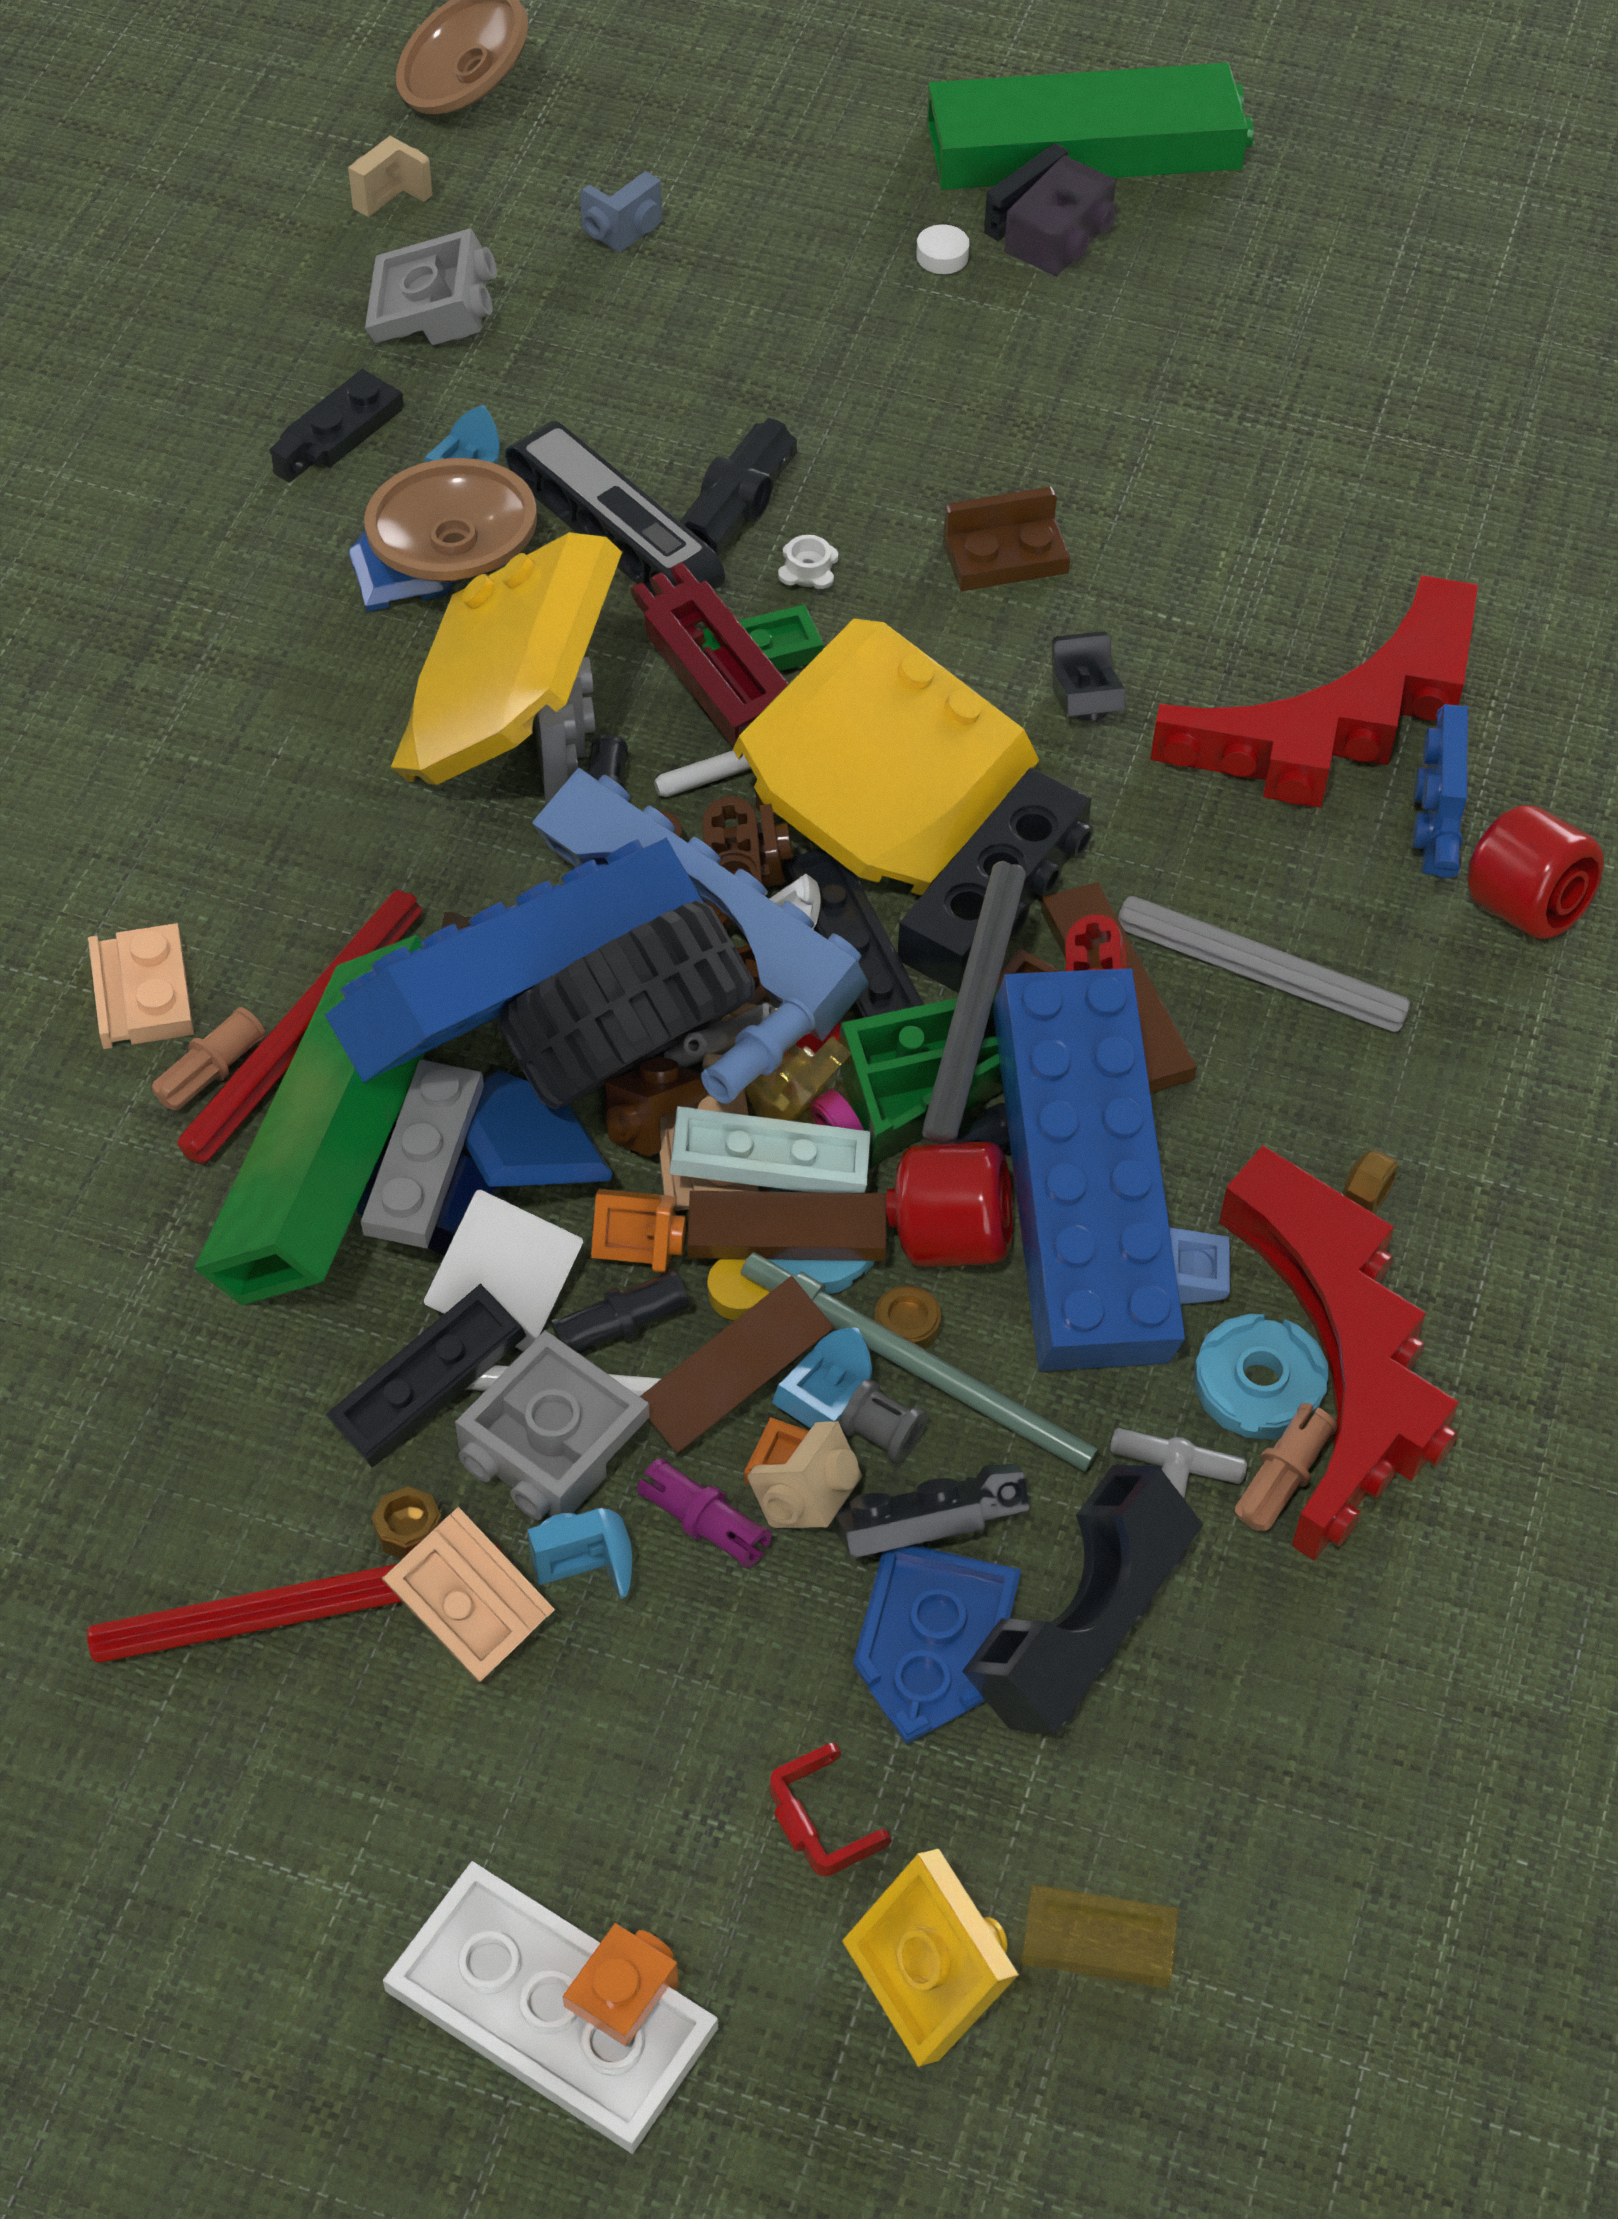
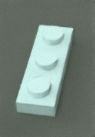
[669,1106,870,1193]

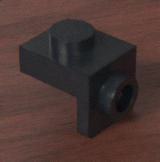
[1052,631,1125,720]

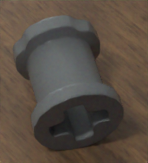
[839,1379,928,1464]

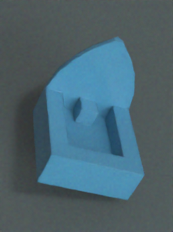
[424,405,500,464]
[772,1328,872,1428]
[527,1508,632,1599]

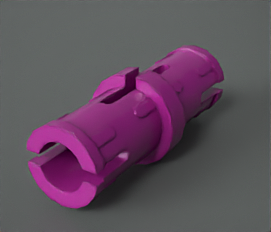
[637,1458,772,1568]

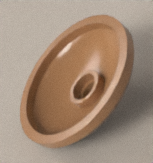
[396,0,528,114]
[364,458,537,582]

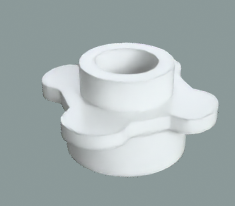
[778,535,838,589]

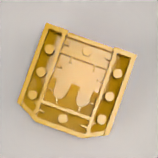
[391,532,622,785]
[732,619,1039,895]

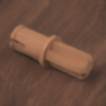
[152,1007,266,1111]
[1235,1403,1338,1531]

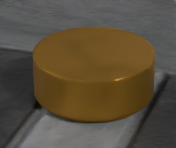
[874,1286,941,1350]

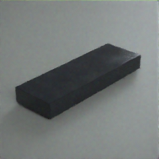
[326,1283,527,1468]

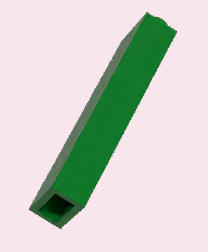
[926,62,1254,190]
[193,935,425,1305]

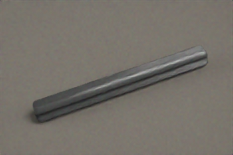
[922,861,1026,1144]

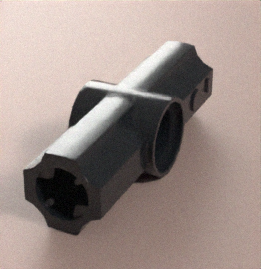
[679,418,797,556]

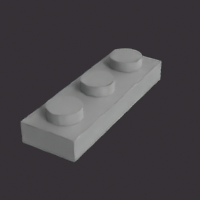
[361,1060,484,1248]

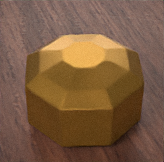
[1343,1149,1400,1214]
[372,1486,442,1559]

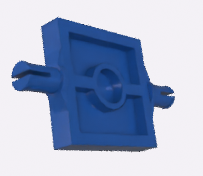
[1412,704,1468,878]

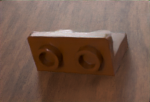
[943,487,1070,592]

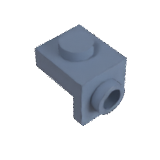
[580,171,662,252]

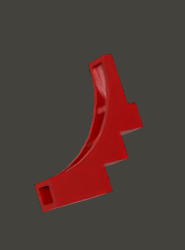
[1150,575,1478,808]
[1219,1145,1459,1561]

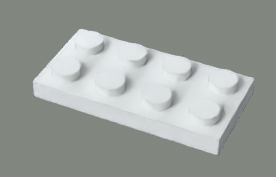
[383,1861,718,2154]

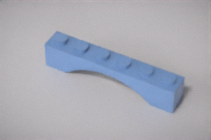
[532,767,869,1041]

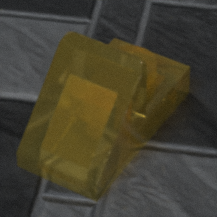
[745,1036,851,1121]

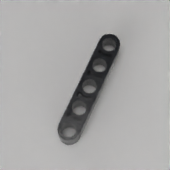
[505,421,725,596]

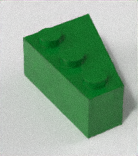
[836,989,1003,1168]

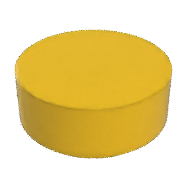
[708,1258,770,1321]

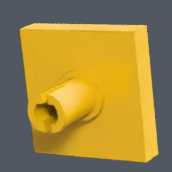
[842,1848,1019,2067]

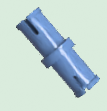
[701,997,815,1104]

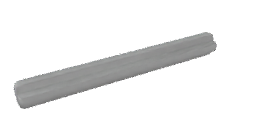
[1118,896,1410,1032]

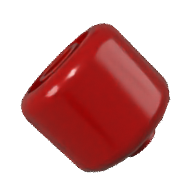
[1467,805,1604,939]
[886,1142,1013,1267]

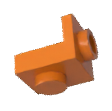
[591,1189,686,1273]
[563,1923,678,2047]

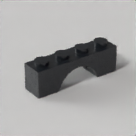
[962,1465,1203,1735]

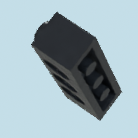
[897,767,1093,993]

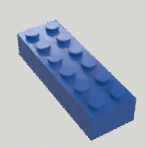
[324,837,704,1083]
[992,968,1185,1371]

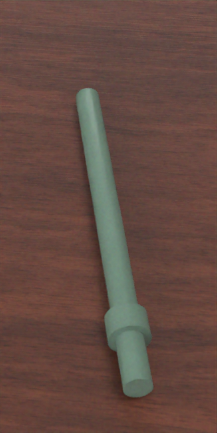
[741,1252,1099,1473]

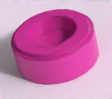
[810,1089,864,1131]

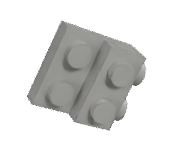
[365,228,497,345]
[533,657,595,805]
[455,1330,650,1520]

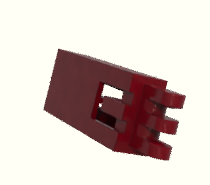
[630,562,789,747]

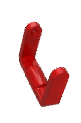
[769,1743,892,1876]

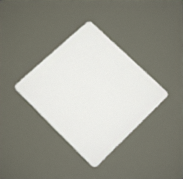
[424,1190,583,1351]

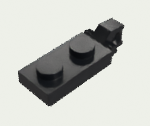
[269,369,404,483]
[833,1463,1029,1558]

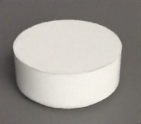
[916,225,969,274]

